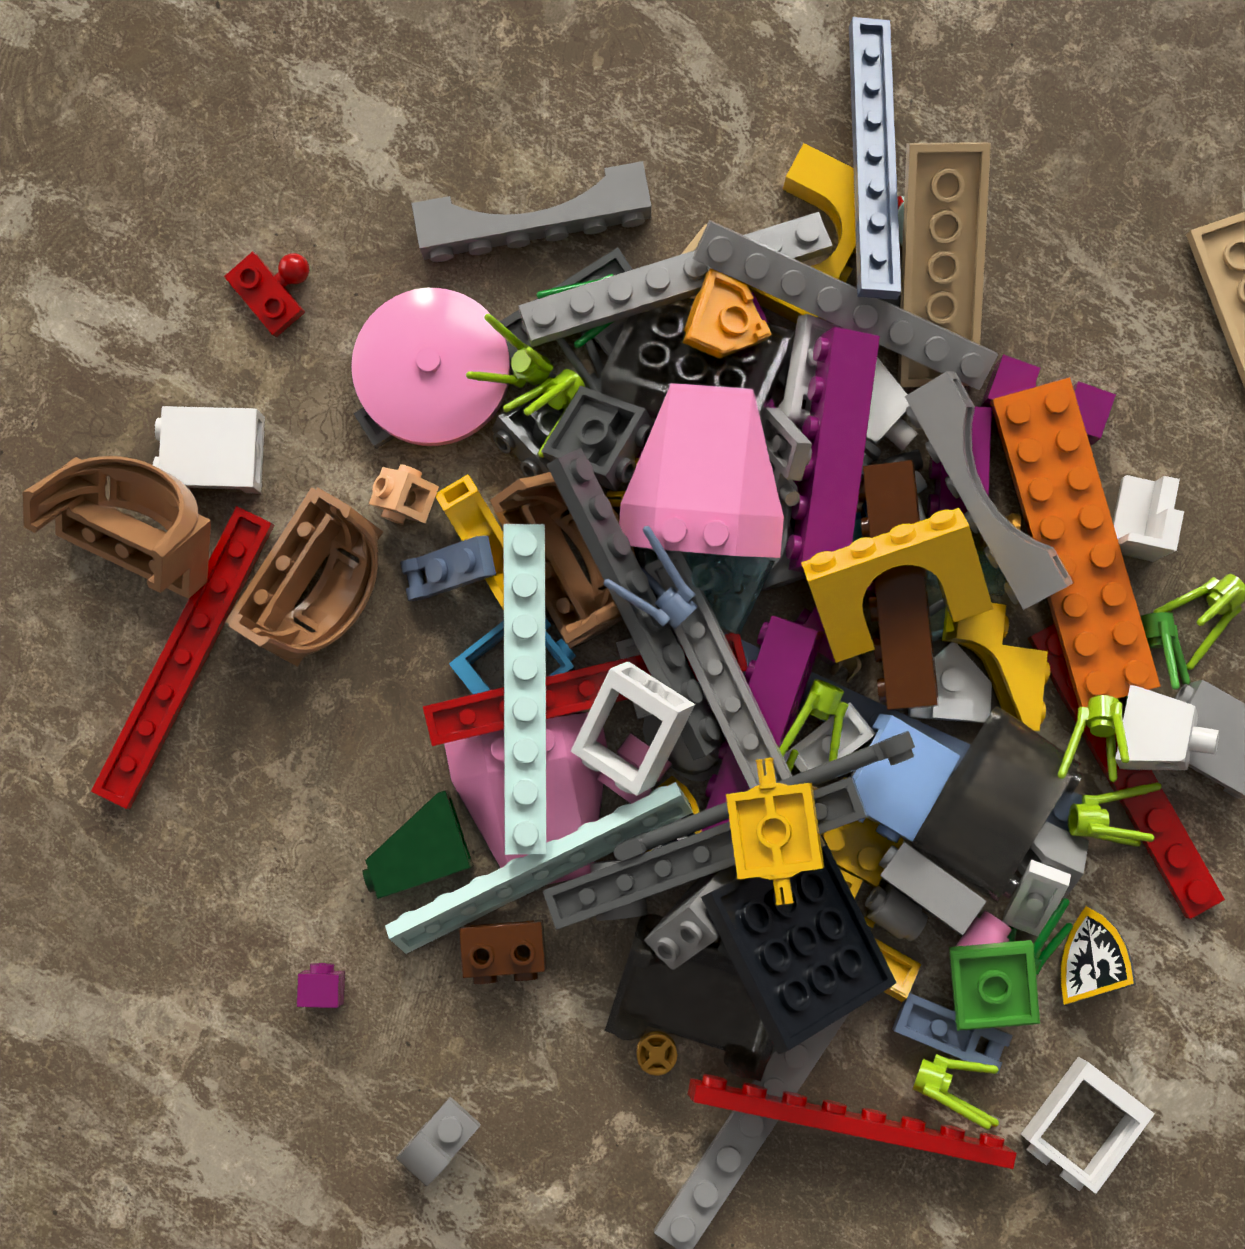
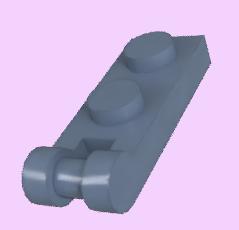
[400,536,496,601]
[892,993,1013,1074]

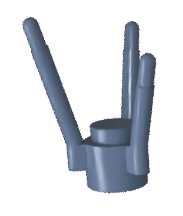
[604,526,698,629]

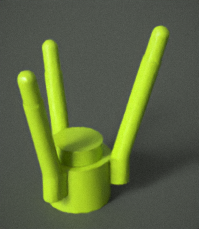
[466,313,553,388]
[503,369,585,458]
[1153,574,1245,670]
[779,679,849,762]
[1058,695,1129,782]
[1068,783,1162,847]
[912,1054,999,1130]

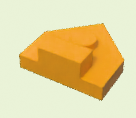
[683,268,772,359]

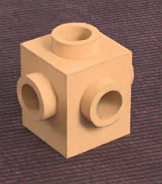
[369,464,439,525]

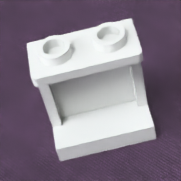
[153,406,265,494]

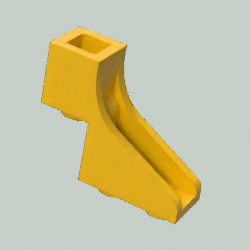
[435,474,504,610]
[942,603,1050,732]

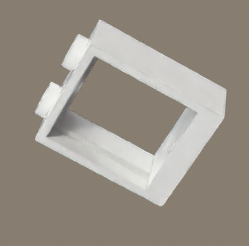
[570,661,695,796]
[1021,1056,1155,1194]

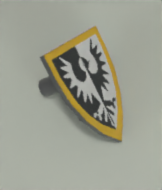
[1061,906,1136,1006]

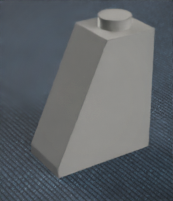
[878,842,987,936]

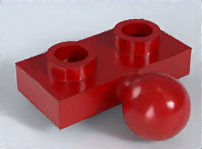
[224,251,310,337]

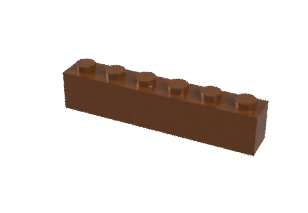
[858,460,939,711]

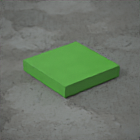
[949,940,1040,1031]

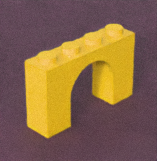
[747,143,856,324]
[801,508,993,663]

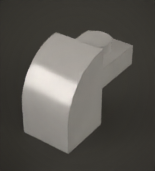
[396,1096,481,1186]

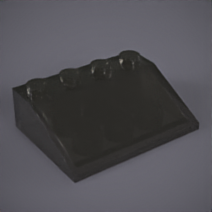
[601,297,794,422]

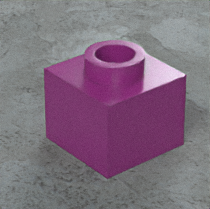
[297,963,345,1008]

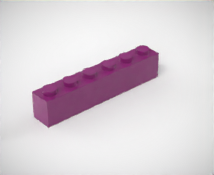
[786,326,880,573]
[702,616,825,832]

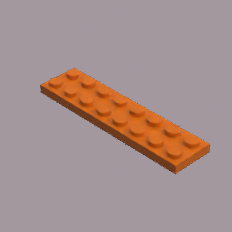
[990,377,1161,707]

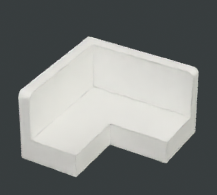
[1113,475,1184,562]

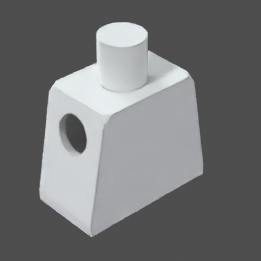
[866,357,918,451]
[1115,685,1219,770]

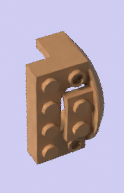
[23,456,211,599]
[490,472,635,649]
[225,487,383,667]

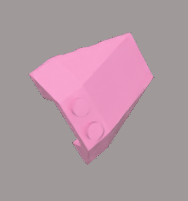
[619,383,784,558]
[444,712,607,885]

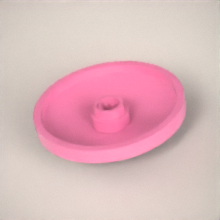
[352,288,511,446]

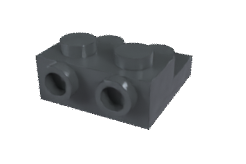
[492,374,564,477]
[541,386,654,492]

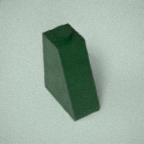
[362,790,474,899]

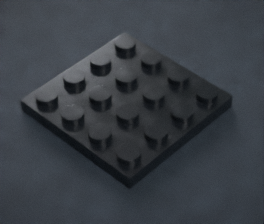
[701,835,897,1054]

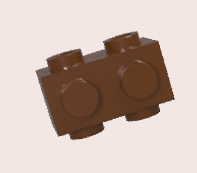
[460,920,547,984]

